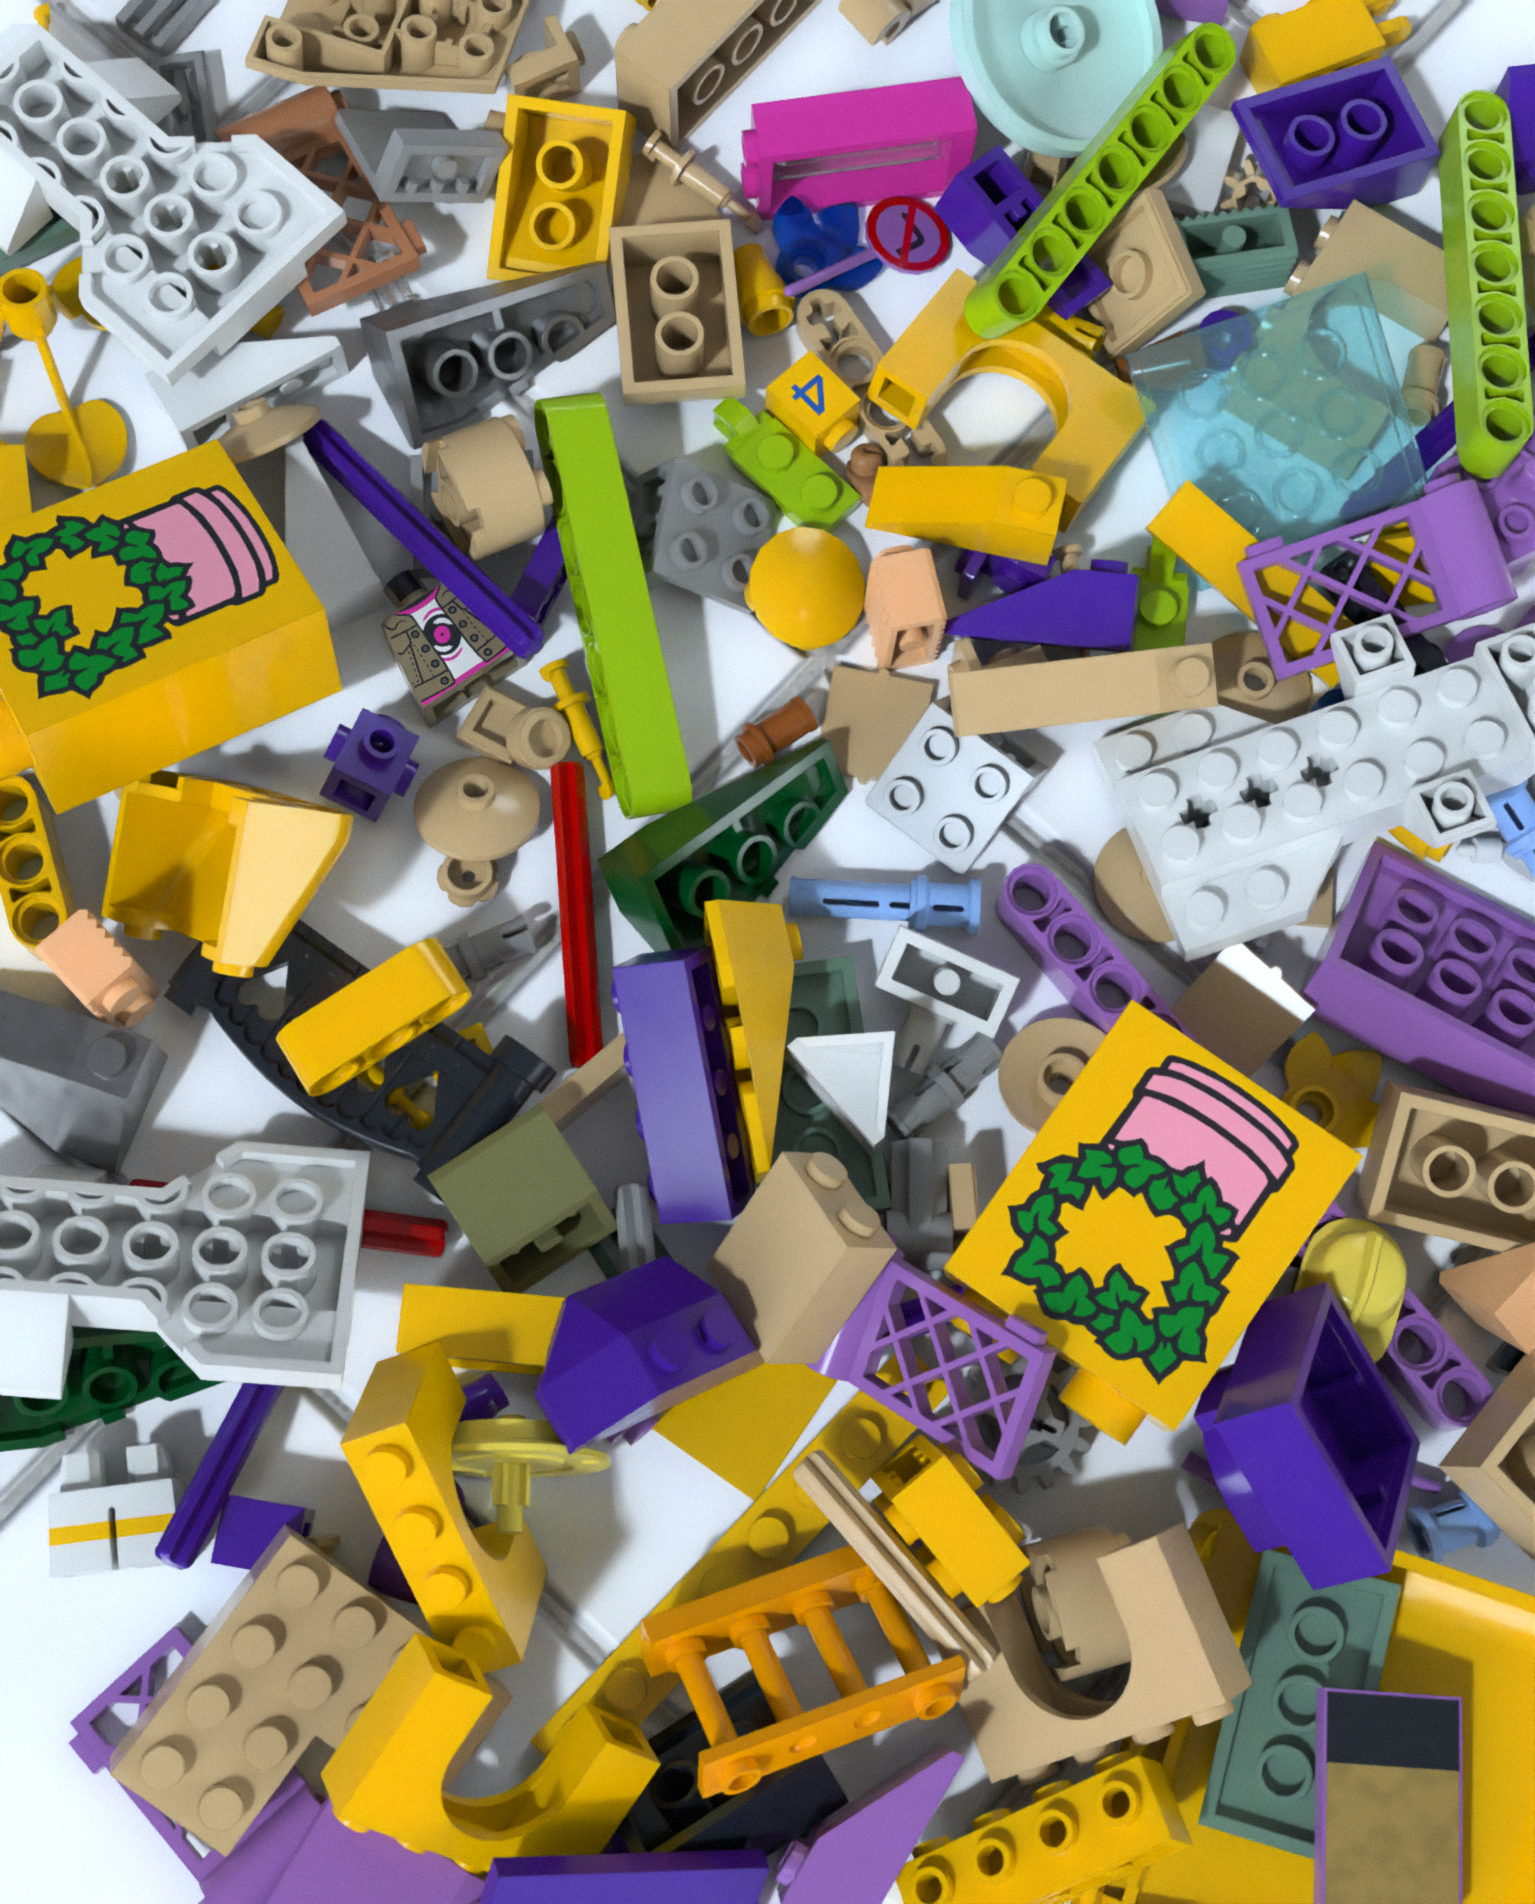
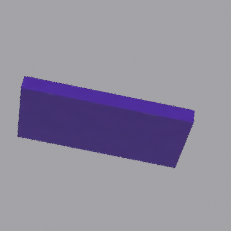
[479,1849,770,1904]

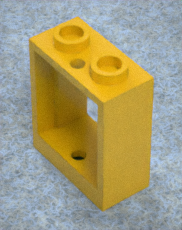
[396,1283,566,1376]

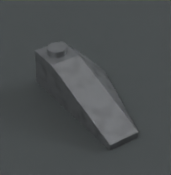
[359,261,616,450]
[0,990,168,1175]

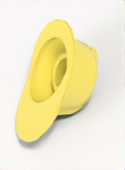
[1293,1218,1407,1363]

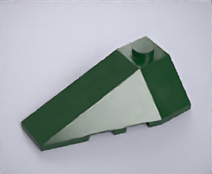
[597,738,848,952]
[0,1326,226,1452]

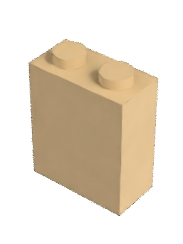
[706,1151,897,1364]

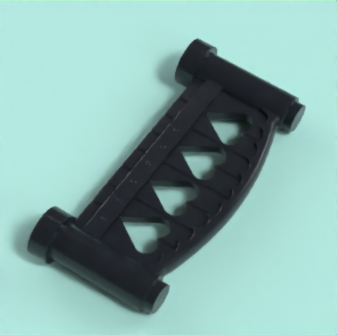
[163,919,557,1203]

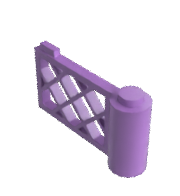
[1236,473,1518,682]
[805,1232,1057,1480]
[68,1626,327,1904]

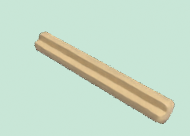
[793,1449,997,1682]

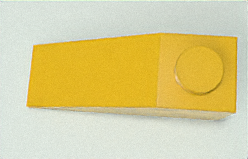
[865,466,1068,566]

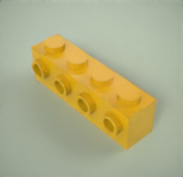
[896,1751,1194,1904]

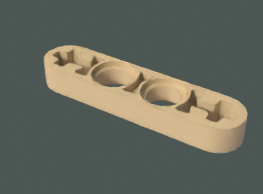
[796,289,947,466]

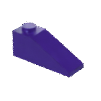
[933,145,1113,321]
[943,559,1142,653]

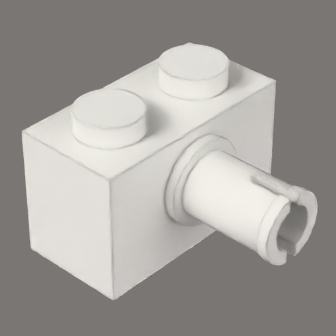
[874,924,1020,1076]

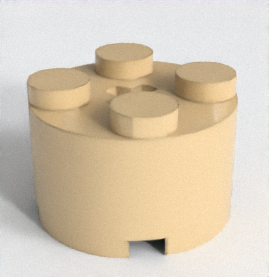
[421,414,553,562]
[1019,1524,1131,1682]

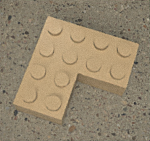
[110,1524,513,1857]

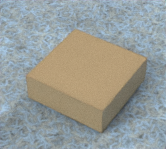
[456,684,531,767]
[947,1162,979,1238]

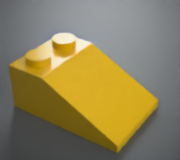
[486,94,637,281]

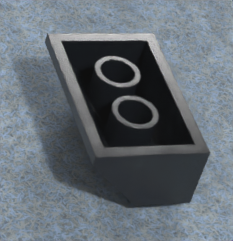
[618,1671,850,1857]

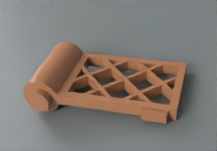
[214,86,427,317]

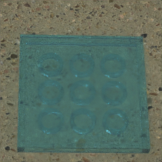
[1124,271,1428,591]

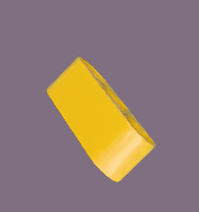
[0,775,77,961]
[276,937,472,1097]

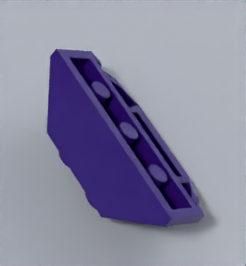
[534,1255,765,1455]

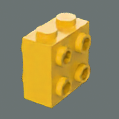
[870,1433,1031,1609]

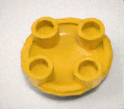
[744,526,865,651]

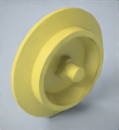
[451,1414,611,1534]

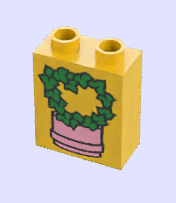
[0,439,342,815]
[944,1000,1363,1446]

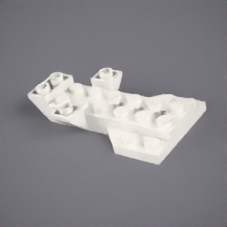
[0,23,347,386]
[1093,613,1535,963]
[0,1141,370,1400]

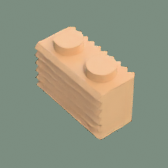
[863,545,948,671]
[35,909,159,1028]

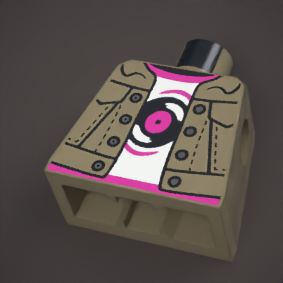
[381,569,527,729]

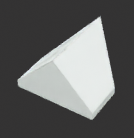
[785,1031,895,1156]

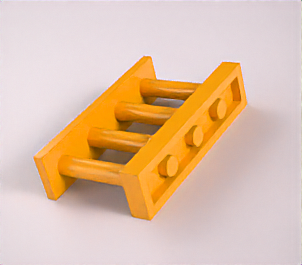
[641,1529,966,1799]

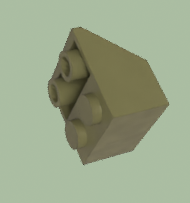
[427,1103,617,1294]

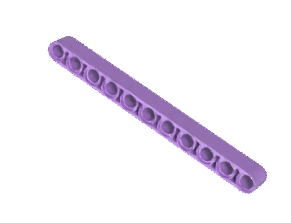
[996,863,1493,1432]

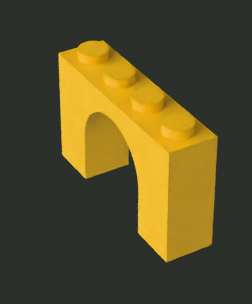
[866,268,1156,534]
[340,1341,548,1675]
[320,1632,661,1875]

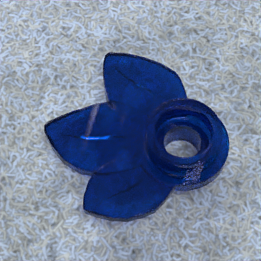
[772,195,883,298]

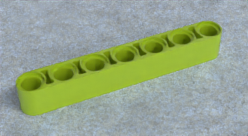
[964,22,1236,340]
[1438,90,1534,479]
[534,391,692,820]

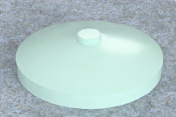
[949,0,1163,158]

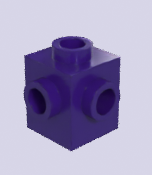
[319,708,420,823]

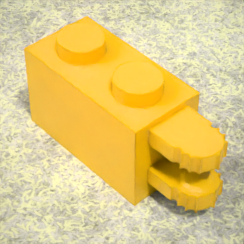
[1239,0,1413,94]

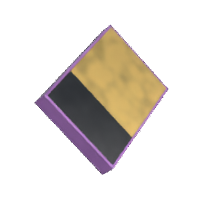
[1314,1687,1463,1904]

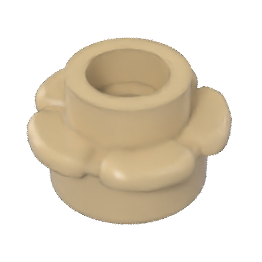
[437,856,499,907]

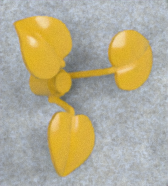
[0,256,128,489]

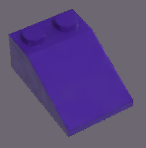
[1230,56,1441,210]

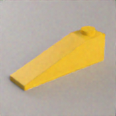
[704,899,803,1184]

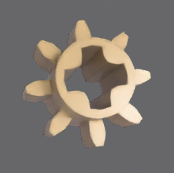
[1220,153,1291,213]

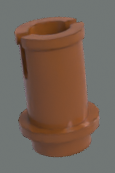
[735,696,818,768]

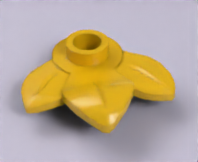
[1280,1032,1382,1149]

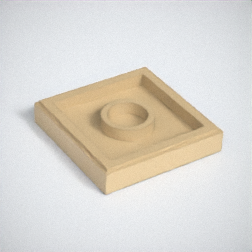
[1087,187,1206,360]

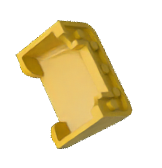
[101,770,354,978]

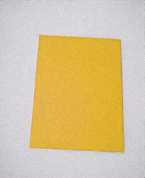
[653,1362,838,1501]

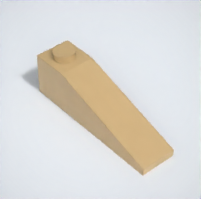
[948,643,1218,737]

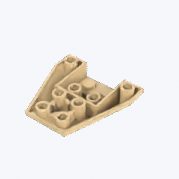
[245,0,530,94]

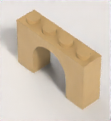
[1223,199,1448,482]
[936,1522,1253,1786]

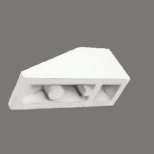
[144,335,350,451]
[285,436,388,633]

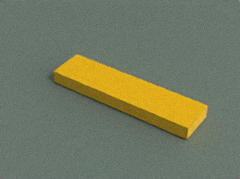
[1144,480,1355,688]

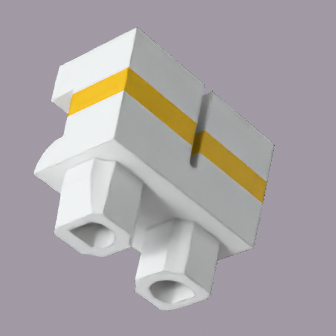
[48,1443,186,1578]

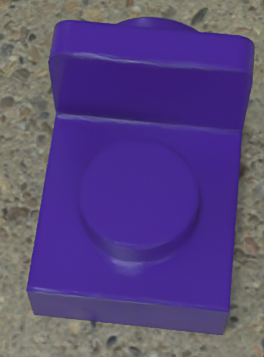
[954,549,1056,601]

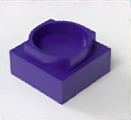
[1193,1282,1421,1591]

